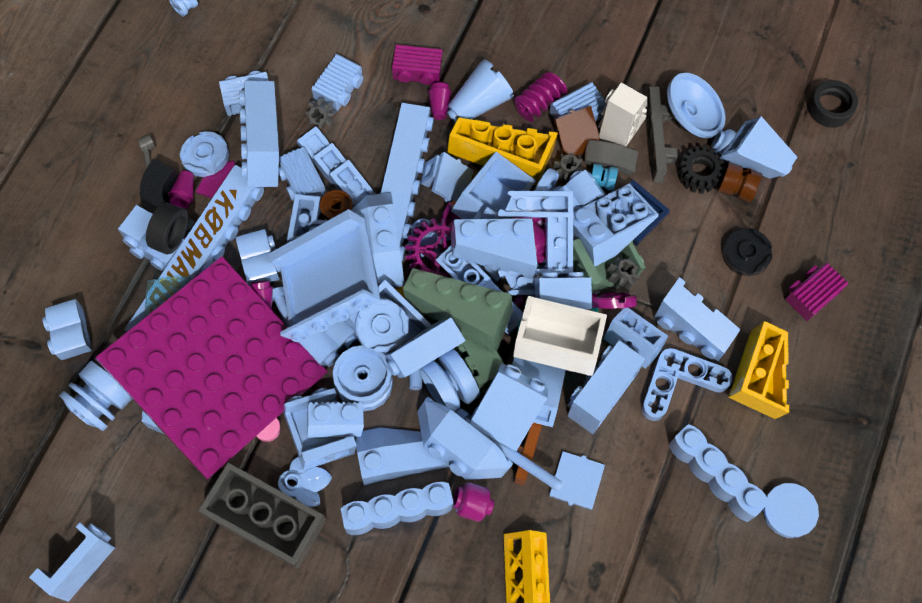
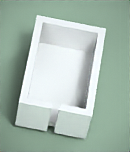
[513,296,607,376]

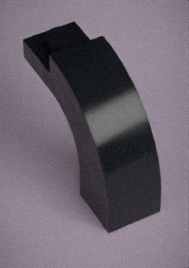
[140,158,195,238]

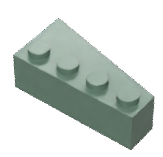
[403,268,513,354]
[453,333,504,400]

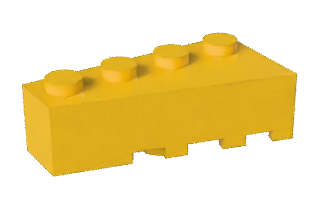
[448,118,558,186]

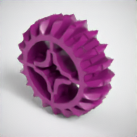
[404,218,454,278]

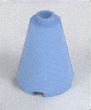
[447,59,514,123]

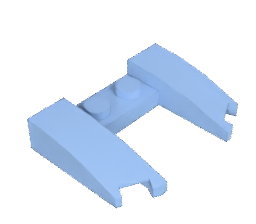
[497,191,573,295]

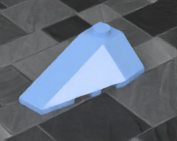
[355,427,449,485]

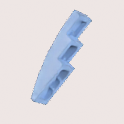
[297,127,376,207]

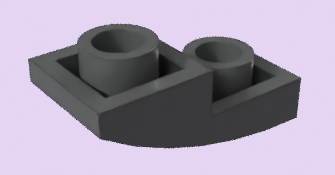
[584,140,638,176]

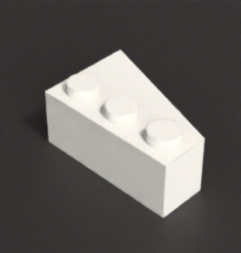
[598,83,647,147]

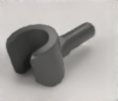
[138,135,156,169]

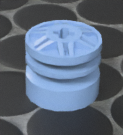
[59,361,132,431]

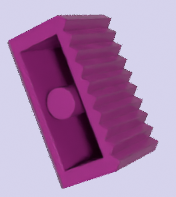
[392,44,443,85]
[785,262,848,321]

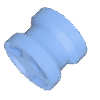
[169,0,198,17]

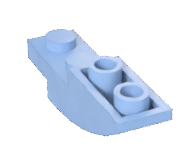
[436,245,523,336]

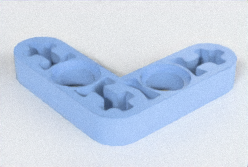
[642,348,733,421]

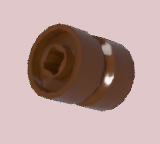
[718,162,762,203]
[320,190,353,221]

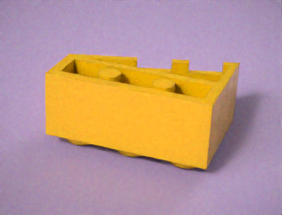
[728,321,789,419]

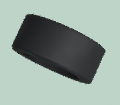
[808,80,858,128]
[146,202,188,255]

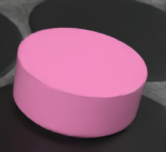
[256,418,281,442]

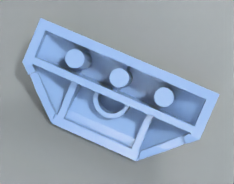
[350,192,405,288]
[418,397,513,480]

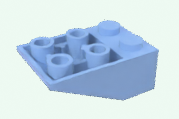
[573,183,658,266]

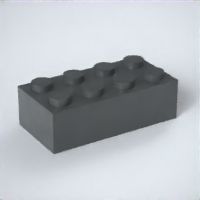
[198,463,326,569]

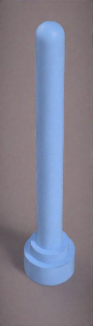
[456,409,562,490]

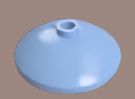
[667,73,725,138]

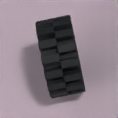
[677,146,725,194]

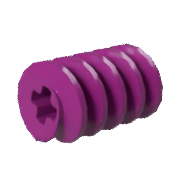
[515,72,568,122]

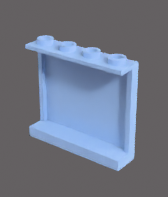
[269,209,380,342]

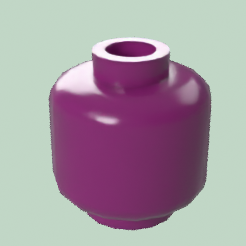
[452,483,494,522]

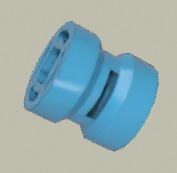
[591,163,618,192]

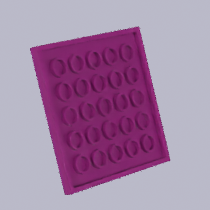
[96,256,328,480]

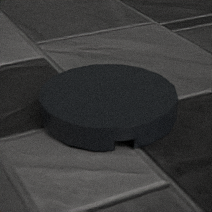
[722,228,773,276]

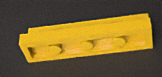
[504,530,550,603]

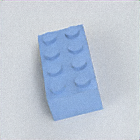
[239,81,279,187]

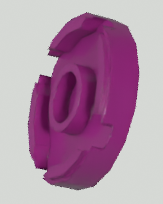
[592,292,637,309]

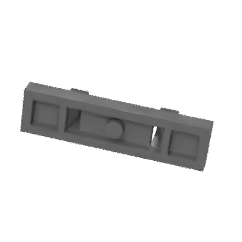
[646,87,678,183]

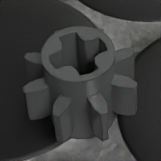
[305,97,337,129]
[553,153,584,184]
[607,257,640,290]

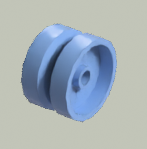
[333,345,393,411]
[419,349,480,412]

